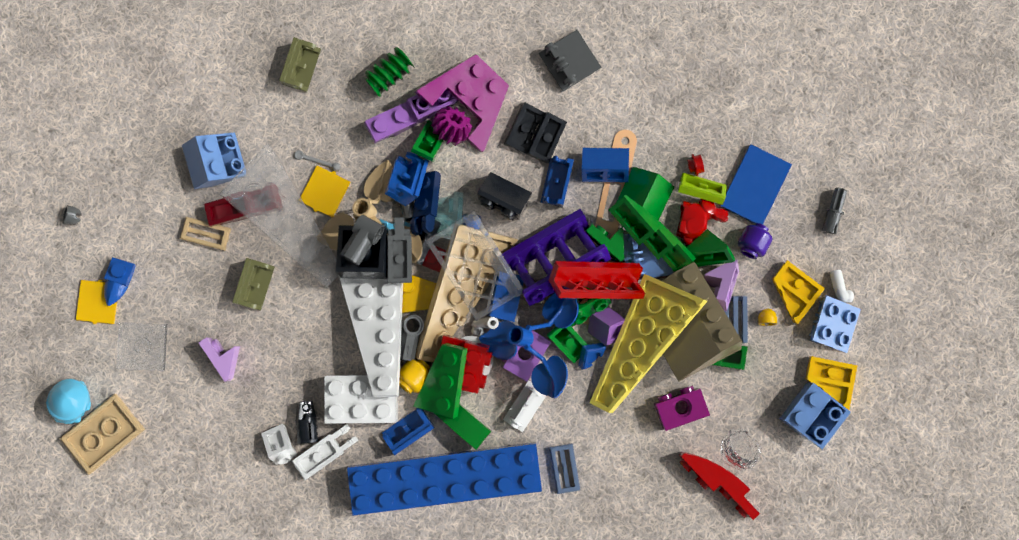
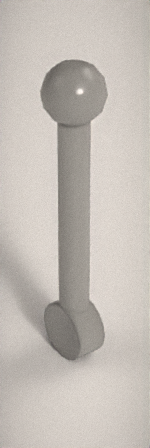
[295,150,341,172]

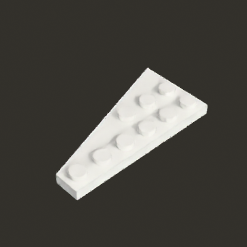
[334,259,403,397]

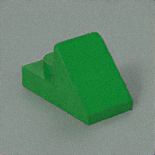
[411,120,444,162]
[586,224,624,263]
[547,326,588,363]

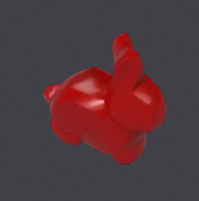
[676,199,728,246]

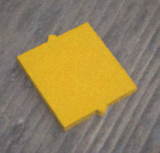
[299,165,351,218]
[76,280,117,324]

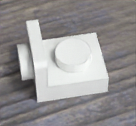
[261,424,297,465]

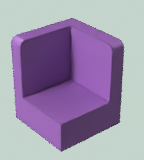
[588,307,625,346]

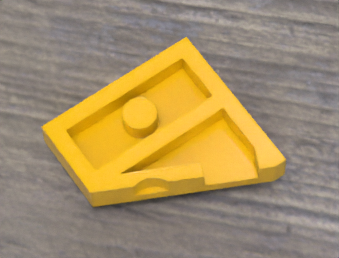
[772,260,825,324]
[402,275,437,313]
[805,356,858,410]

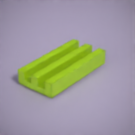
[678,173,727,205]

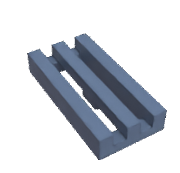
[724,296,748,343]
[549,443,580,494]

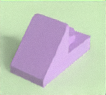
[704,260,739,312]
[199,337,240,382]

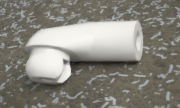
[471,317,499,336]

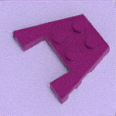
[415,54,509,152]

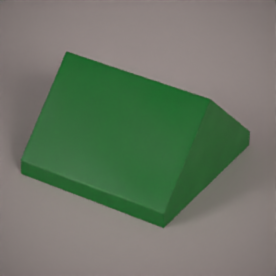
[616,167,674,221]

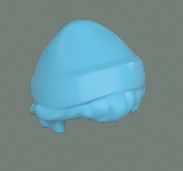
[46,379,91,424]

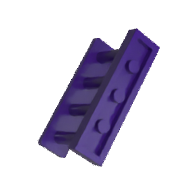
[500,209,611,306]

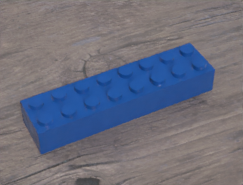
[347,442,542,516]

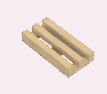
[180,217,232,251]

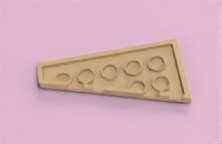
[415,223,518,362]

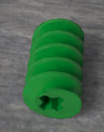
[364,47,415,97]

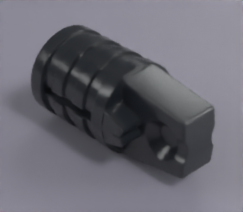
[295,401,319,444]

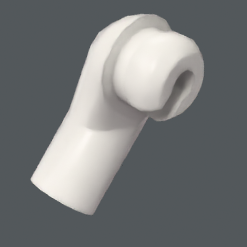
[830,270,854,303]

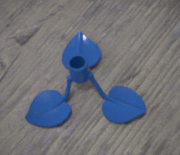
[479,287,579,399]

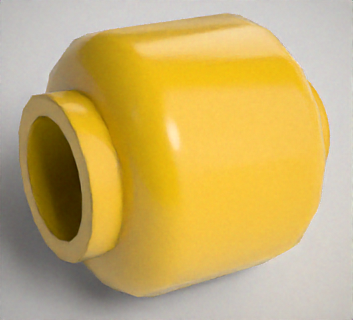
[399,359,430,394]

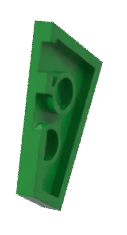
[413,343,467,419]

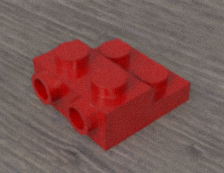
[441,335,492,394]

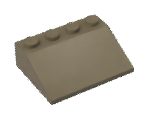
[663,262,742,382]

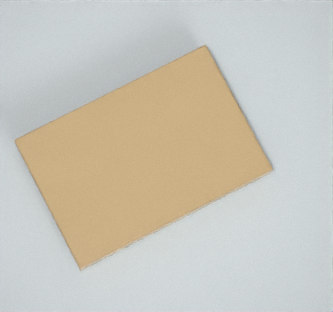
[60,394,145,475]

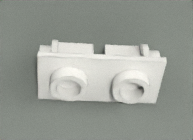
[503,380,546,432]

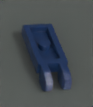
[410,171,441,236]

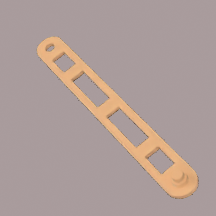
[580,130,637,324]

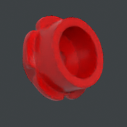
[687,154,705,176]

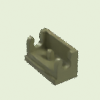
[279,37,321,92]
[232,258,275,311]

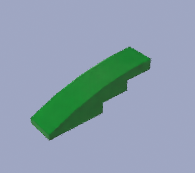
[609,195,695,272]

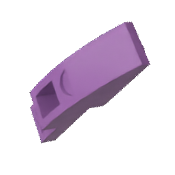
[364,89,458,144]

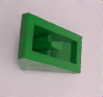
[686,229,735,267]

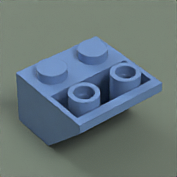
[182,133,247,189]
[779,382,851,450]

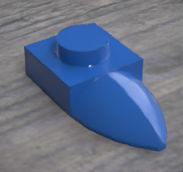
[104,257,136,306]

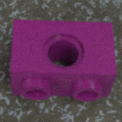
[654,385,710,431]

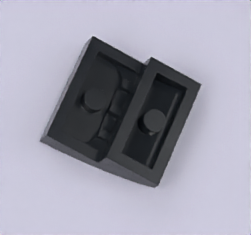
[504,102,567,164]

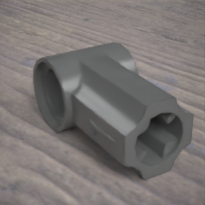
[340,215,384,266]
[400,315,424,361]

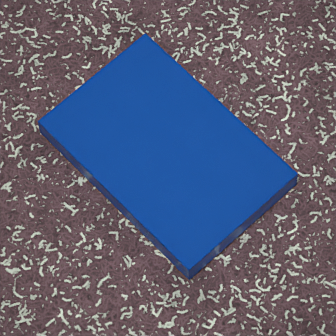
[720,144,792,224]

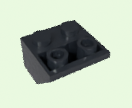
[477,172,532,221]

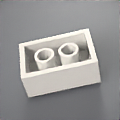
[325,375,398,424]

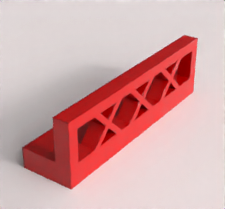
[548,261,646,299]

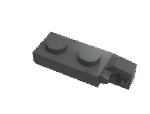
[387,217,412,283]

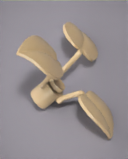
[316,160,423,263]

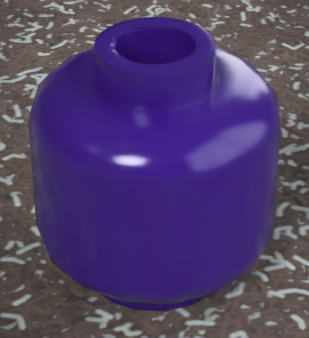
[738,223,773,259]

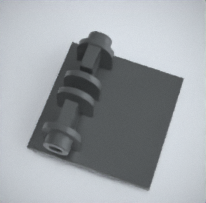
[539,30,602,92]

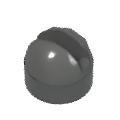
[63,205,82,225]

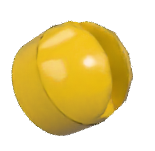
[758,308,777,326]

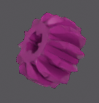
[431,106,472,146]

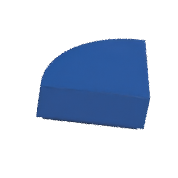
[578,343,606,370]

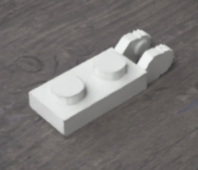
[292,424,359,480]

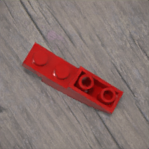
[678,451,760,520]

